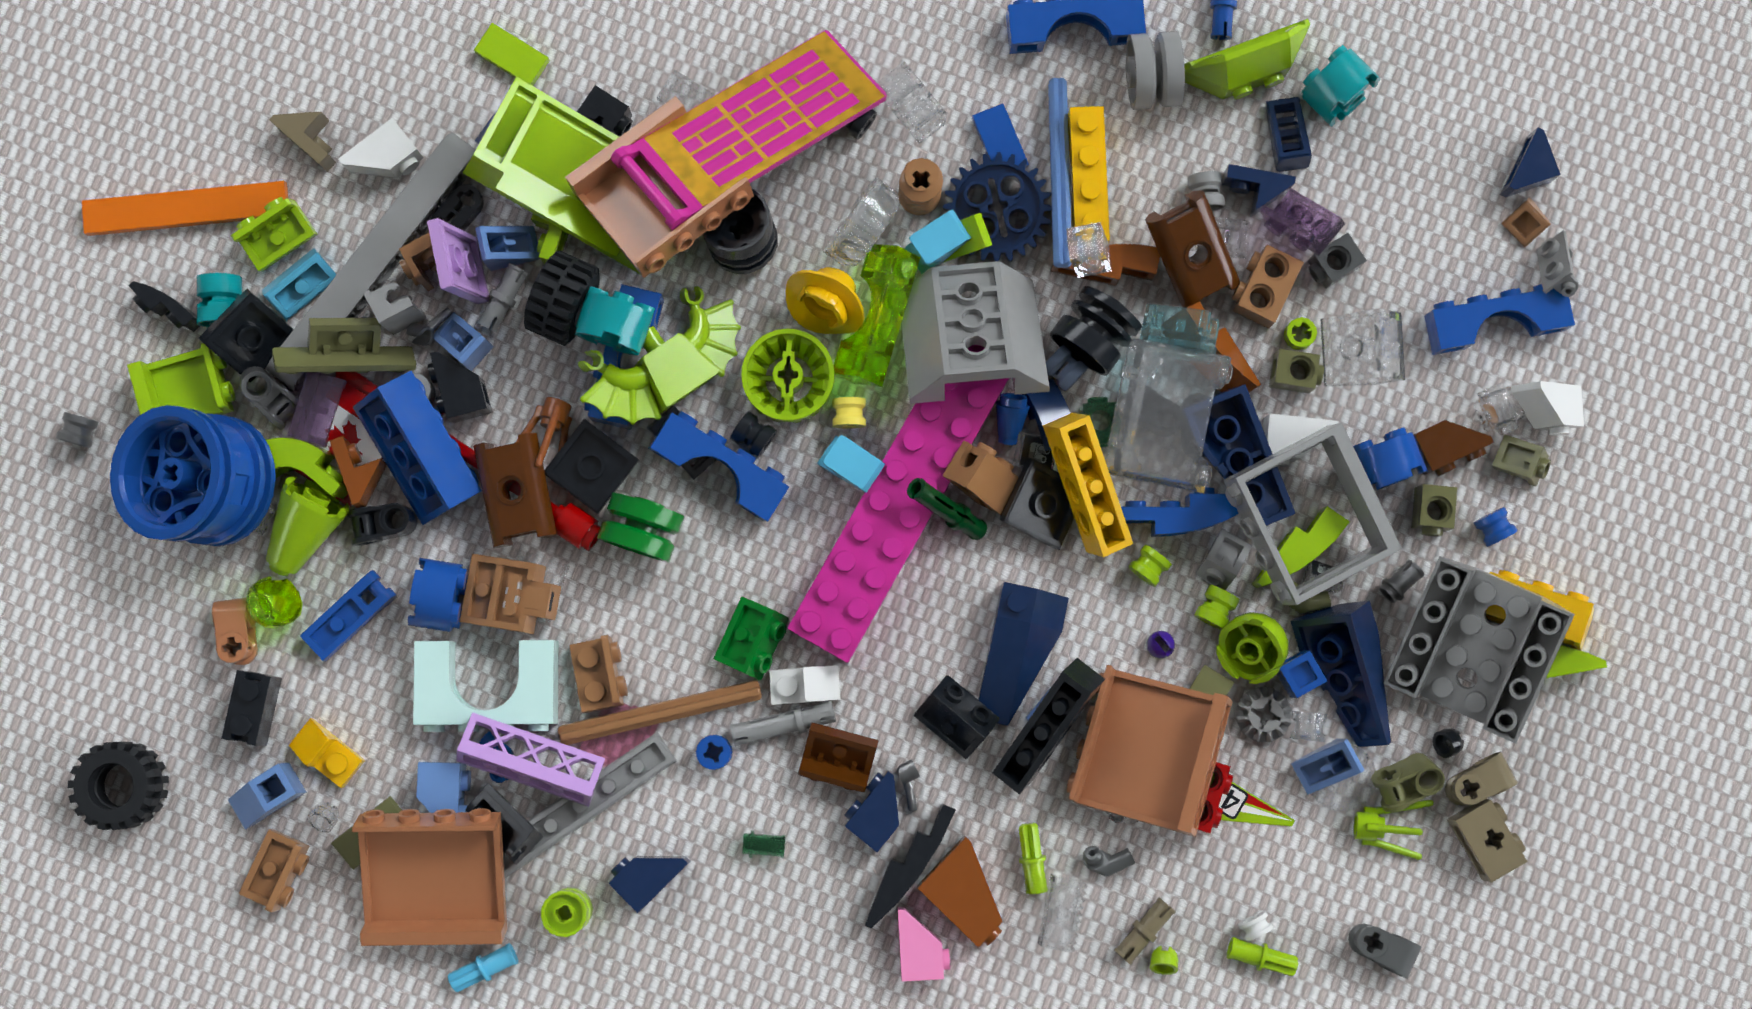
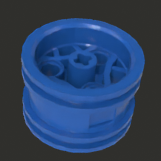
[110,405,276,547]

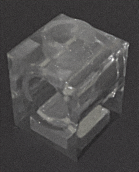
[1066,222,1112,278]

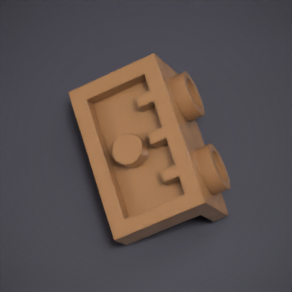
[399,232,437,291]
[569,634,628,714]

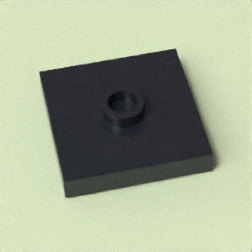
[199,288,294,383]
[545,419,640,514]
[999,458,1074,550]

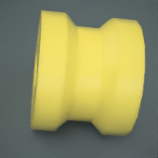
[832,397,866,429]

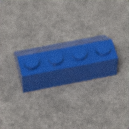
[353,371,482,525]

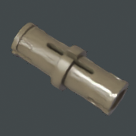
[1114,897,1176,965]

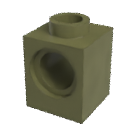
[1269,349,1324,394]
[1411,484,1457,537]

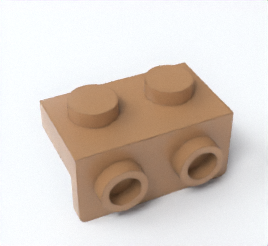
[239,829,310,913]

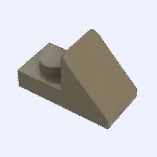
[269,112,336,172]

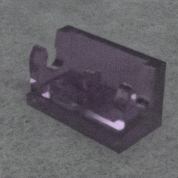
[287,372,347,448]

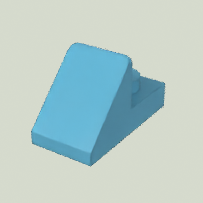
[905,210,971,274]
[817,435,885,493]

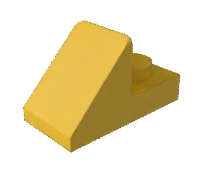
[289,718,365,788]

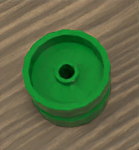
[597,492,685,563]

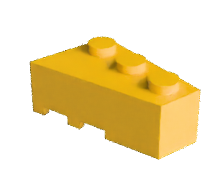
[1486,570,1594,651]

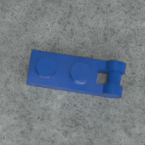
[300,570,397,661]

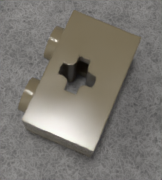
[1447,799,1528,883]

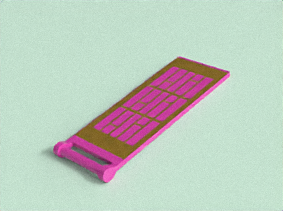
[611,30,887,231]

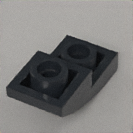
[128,281,200,332]

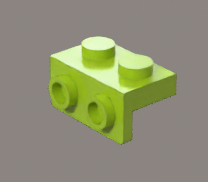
[231,197,318,272]

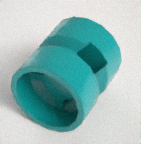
[196,273,242,327]

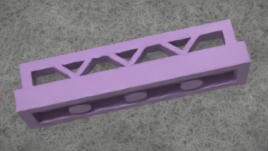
[456,713,605,807]

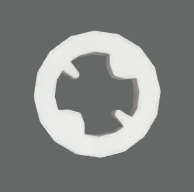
[1238,911,1274,941]

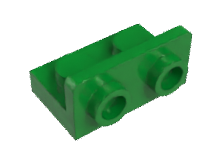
[713,596,789,680]

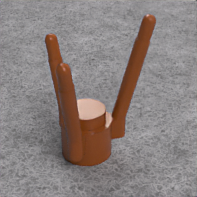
[515,397,572,468]

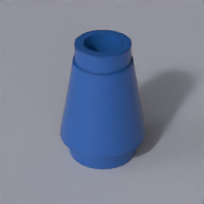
[996,393,1030,445]

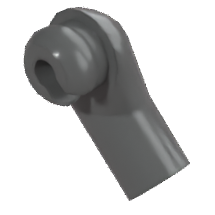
[1082,846,1135,876]

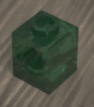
[1079,397,1119,448]

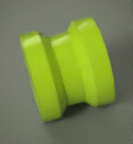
[1128,545,1172,587]

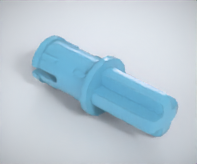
[448,943,519,992]

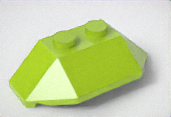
[1184,18,1310,100]

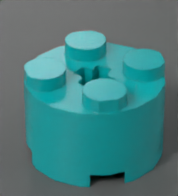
[1302,45,1380,127]
[575,287,655,356]

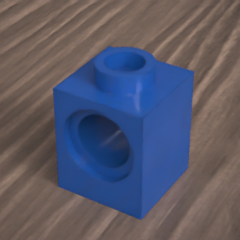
[1277,650,1327,698]

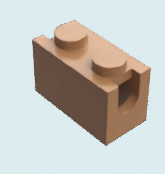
[942,441,1019,515]

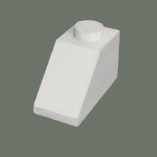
[338,118,424,178]
[1511,381,1584,436]
[1263,413,1339,466]

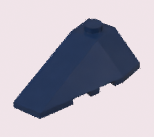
[1181,384,1296,526]
[978,582,1069,726]
[1290,600,1391,747]

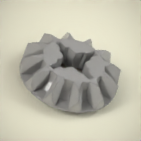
[1236,687,1292,742]

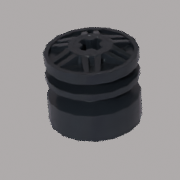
[702,189,778,274]
[1050,286,1142,376]

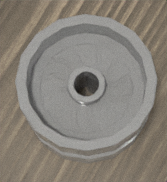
[1126,31,1185,110]

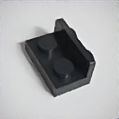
[913,675,1000,759]

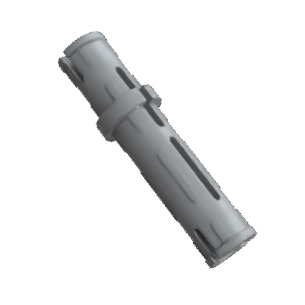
[730,701,836,746]

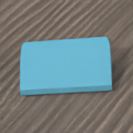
[262,248,337,321]

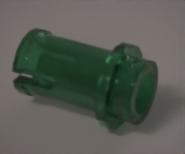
[742,830,785,858]

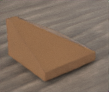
[1501,197,1551,247]

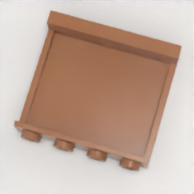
[565,96,754,278]
[1067,665,1233,837]
[352,808,507,946]

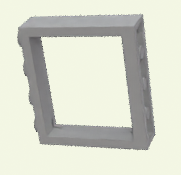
[1223,423,1402,605]

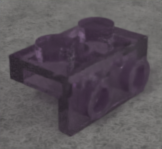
[1260,189,1345,255]

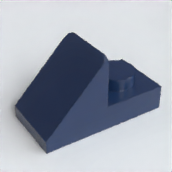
[1221,164,1296,217]

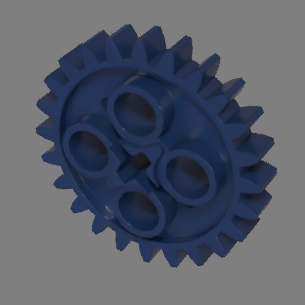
[943,152,1052,262]

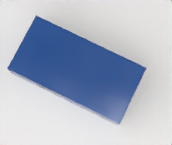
[972,103,1029,168]

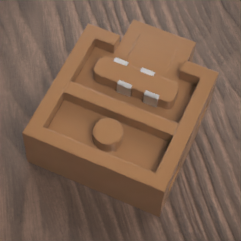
[460,554,561,634]

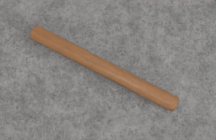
[558,680,762,745]

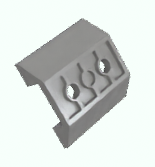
[898,261,1050,404]
[1383,556,1575,744]

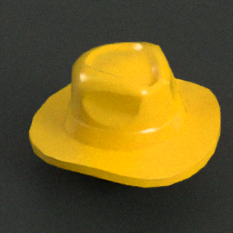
[786,267,865,334]

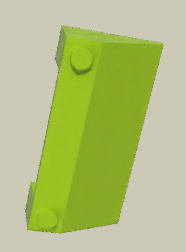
[463,76,641,275]

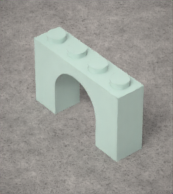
[413,640,559,732]

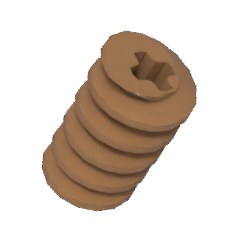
[898,158,943,216]

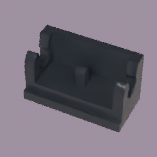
[466,783,544,865]

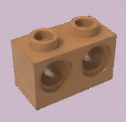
[1232,245,1304,329]

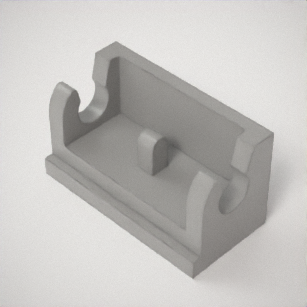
[363,283,427,335]

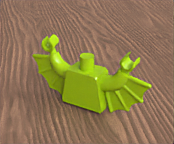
[578,286,741,425]

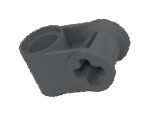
[1348,923,1422,979]

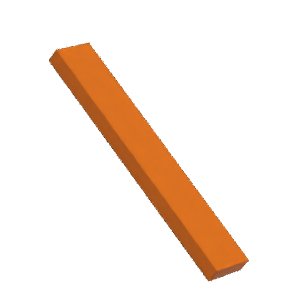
[82,181,288,236]

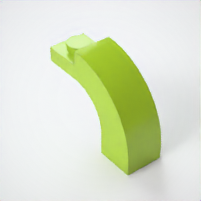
[266,438,348,499]

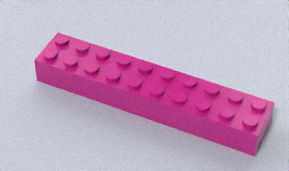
[787,345,1010,664]

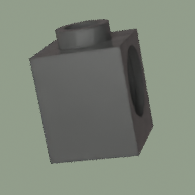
[1308,233,1367,289]

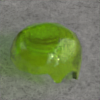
[246,576,303,629]

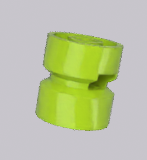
[541,887,593,937]

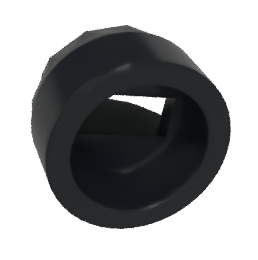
[1432,728,1464,758]

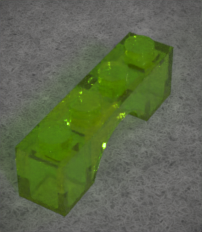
[833,244,921,387]

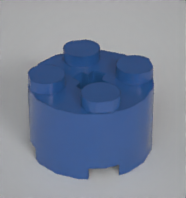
[1353,427,1428,490]
[408,558,468,632]

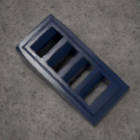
[1265,97,1312,172]

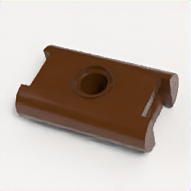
[1145,190,1240,310]
[473,433,557,548]

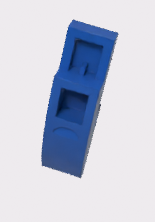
[1121,487,1239,537]

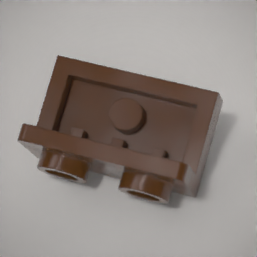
[798,722,879,792]

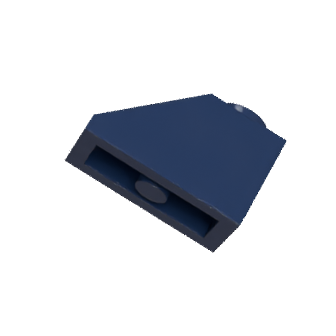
[609,856,691,913]

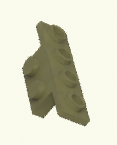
[272,318,416,374]

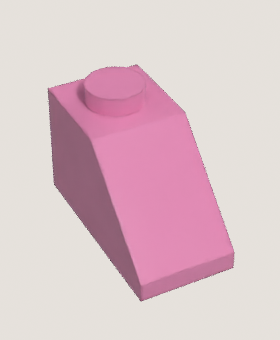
[897,907,950,982]

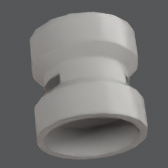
[1187,171,1225,211]

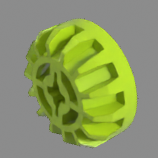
[741,329,835,423]

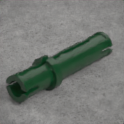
[907,478,987,540]

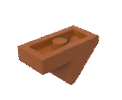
[330,436,387,508]

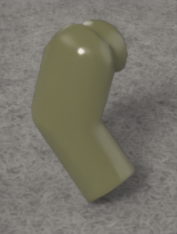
[1287,581,1331,614]

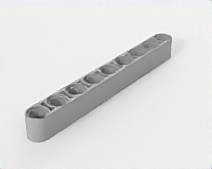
[267,133,475,391]

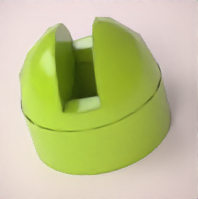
[1150,946,1178,975]

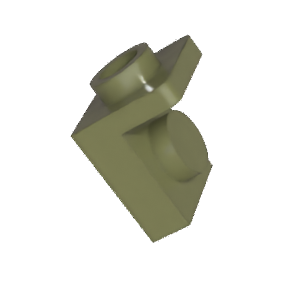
[1492,435,1551,487]

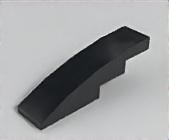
[865,803,956,928]

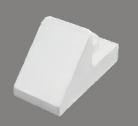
[769,665,841,705]

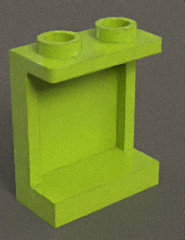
[127,343,236,415]

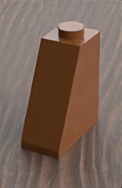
[917,835,1003,948]

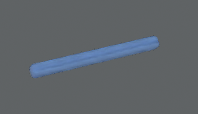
[1048,78,1072,268]

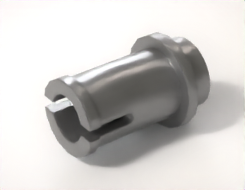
[1379,560,1424,603]

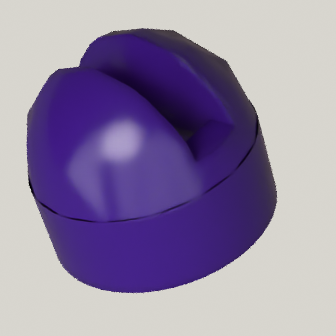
[1146,631,1175,659]

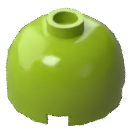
[1216,612,1288,684]

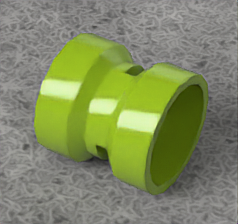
[1194,585,1240,630]

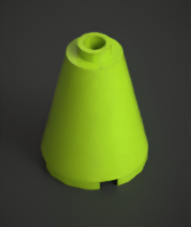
[265,476,350,576]

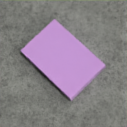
[427,218,490,304]

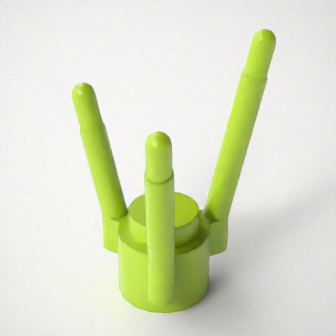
[1353,800,1434,860]

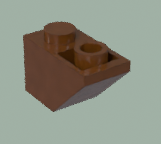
[1414,420,1494,477]

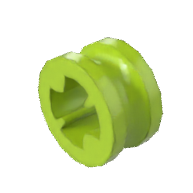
[1283,317,1317,350]

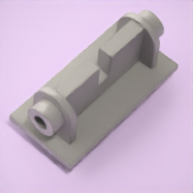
[1536,230,1579,297]

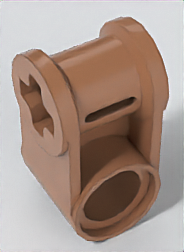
[212,597,258,665]

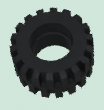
[524,251,600,346]
[68,742,169,830]

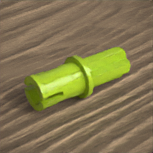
[1019,823,1048,894]
[1227,937,1298,976]

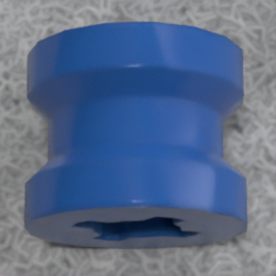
[1474,507,1518,547]
[696,735,733,770]

